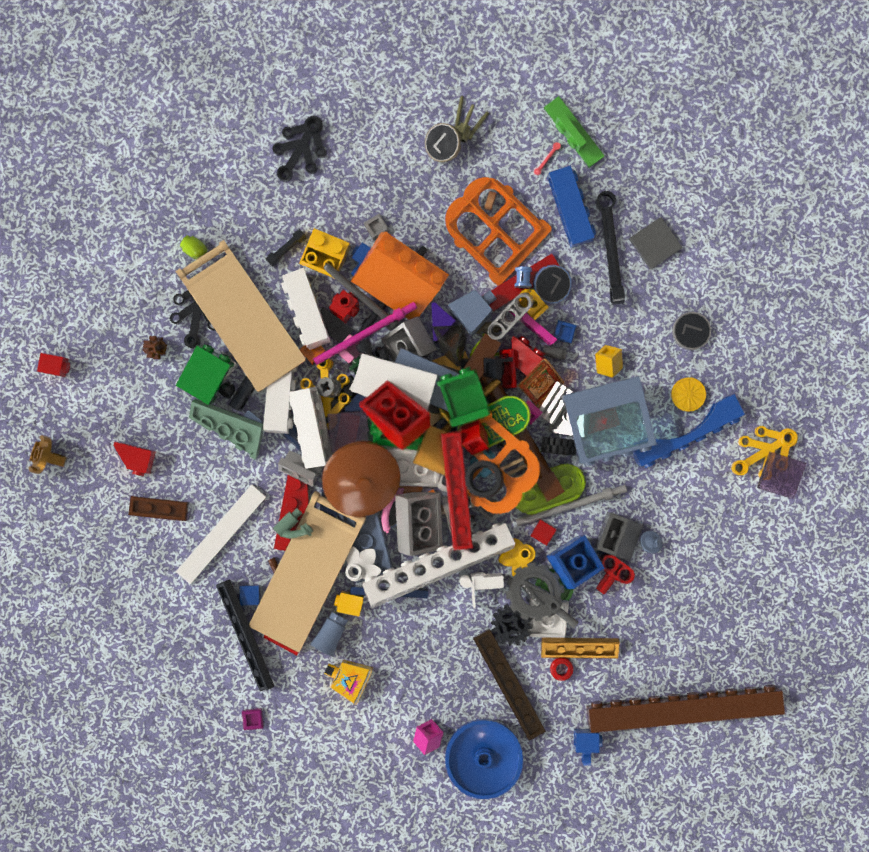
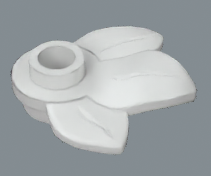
[345,546,381,581]

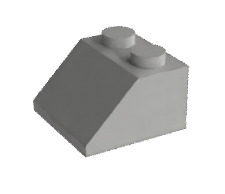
[381,317,437,363]

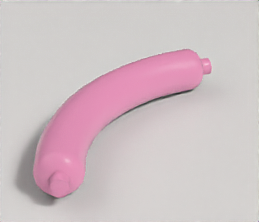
[381,488,404,533]

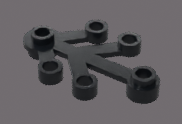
[272,116,327,182]
[170,290,216,349]

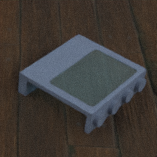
[561,376,657,467]

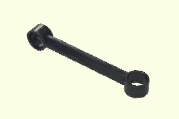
[595,191,625,305]

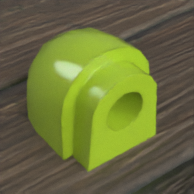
[180,235,207,260]

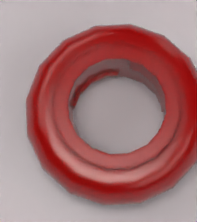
[550,658,574,681]

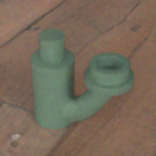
[273,508,314,538]

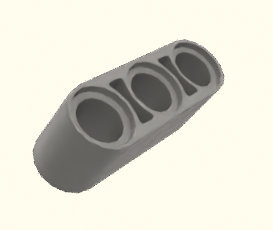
[488,292,534,340]

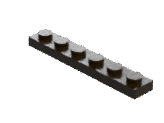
[473,628,546,741]

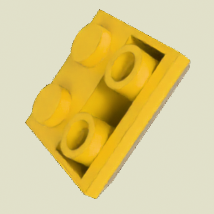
[299,228,351,279]

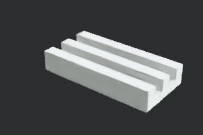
[539,382,574,425]

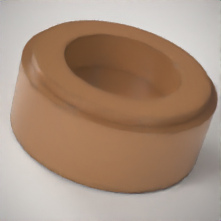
[484,191,497,211]

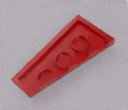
[274,475,309,551]

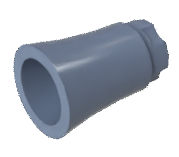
[310,611,348,657]

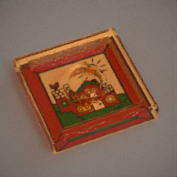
[518,358,564,409]

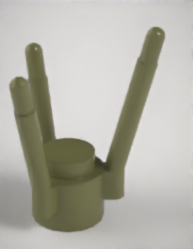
[454,96,489,143]

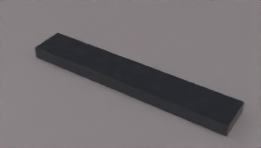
[216,579,275,691]

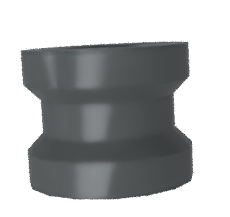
[317,377,342,398]

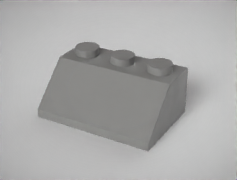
[395,492,443,556]

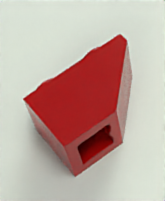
[511,335,547,376]

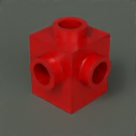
[329,290,360,324]

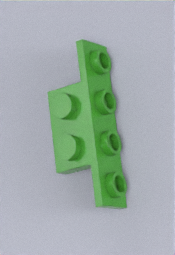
[544,96,604,168]

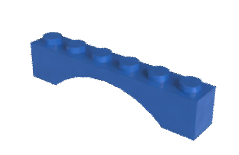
[629,394,745,468]

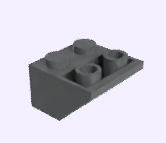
[594,512,644,561]

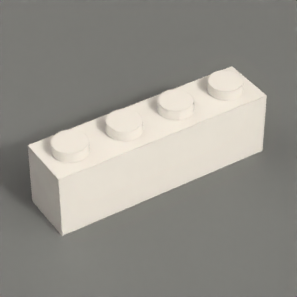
[281,268,331,350]
[263,366,298,434]
[289,387,333,469]

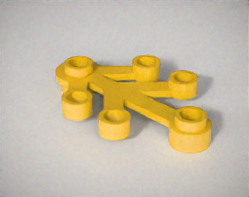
[300,358,351,430]
[731,426,798,480]

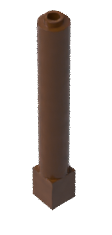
[480,373,565,502]

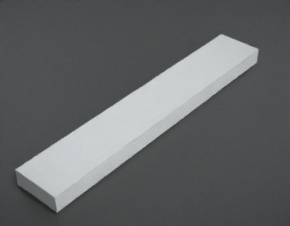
[176,484,267,584]

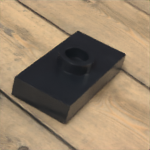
[320,307,354,343]

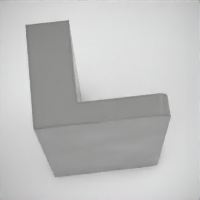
[278,451,323,487]

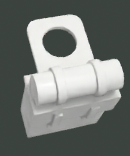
[459,572,504,608]

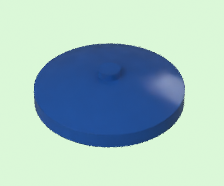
[445,719,523,799]

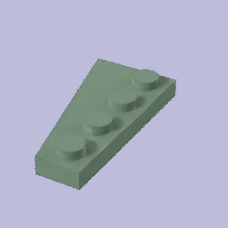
[189,399,264,460]

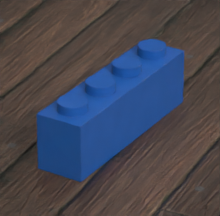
[547,165,596,248]

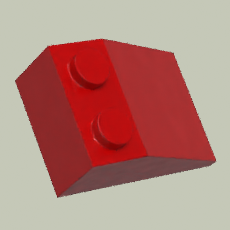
[359,380,430,451]

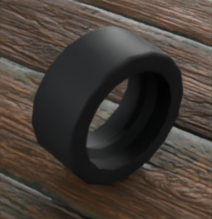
[465,460,504,498]

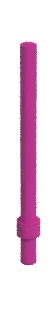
[313,302,417,365]

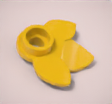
[498,538,536,577]

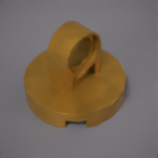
[29,435,67,474]

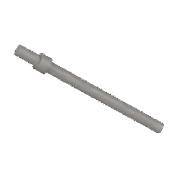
[515,485,627,526]

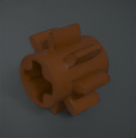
[142,336,167,359]

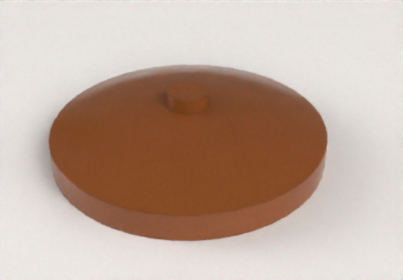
[322,441,400,517]

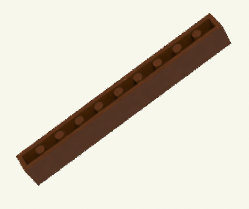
[586,685,785,733]

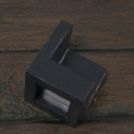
[484,356,513,379]

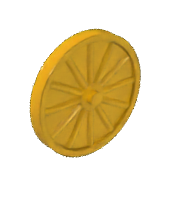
[671,377,706,412]

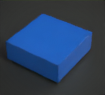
[554,320,577,344]
[239,585,260,606]

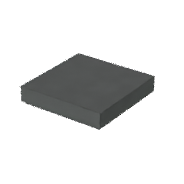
[629,217,683,270]

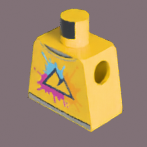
[324,660,373,705]

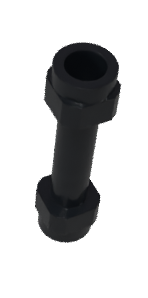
[265,229,307,267]

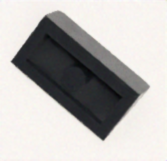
[229,376,255,412]

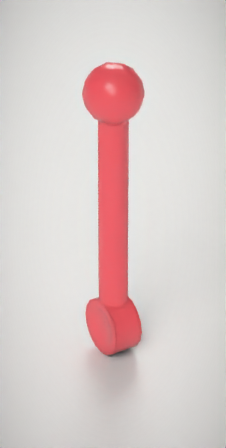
[534,142,561,175]

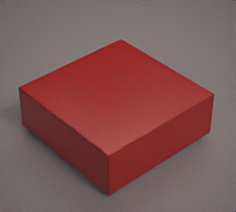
[530,520,557,546]

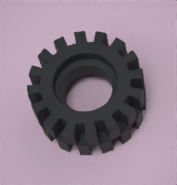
[541,437,576,456]

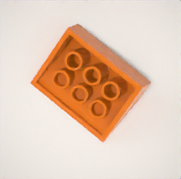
[350,231,449,320]

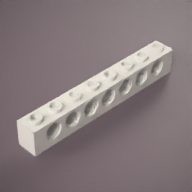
[362,523,515,609]

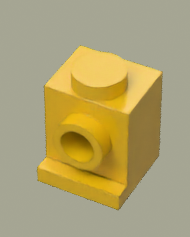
[519,288,549,320]

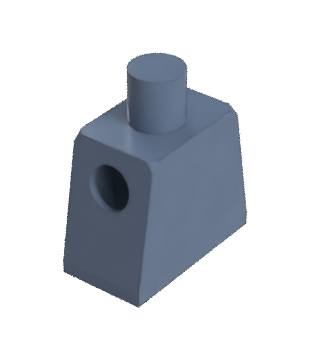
[448,290,496,337]

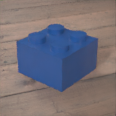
[546,535,605,589]

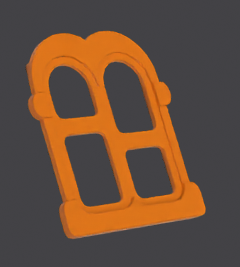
[445,177,552,286]
[458,412,540,514]

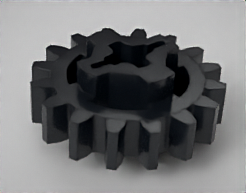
[491,603,534,646]

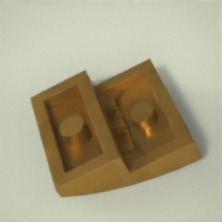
[413,425,463,476]

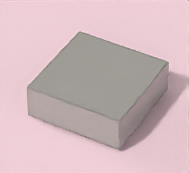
[363,214,390,241]

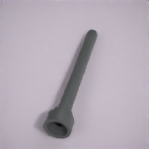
[324,263,399,331]

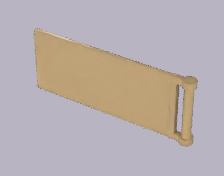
[175,240,306,392]
[249,491,367,652]

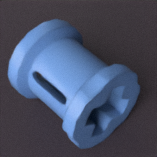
[514,267,532,288]

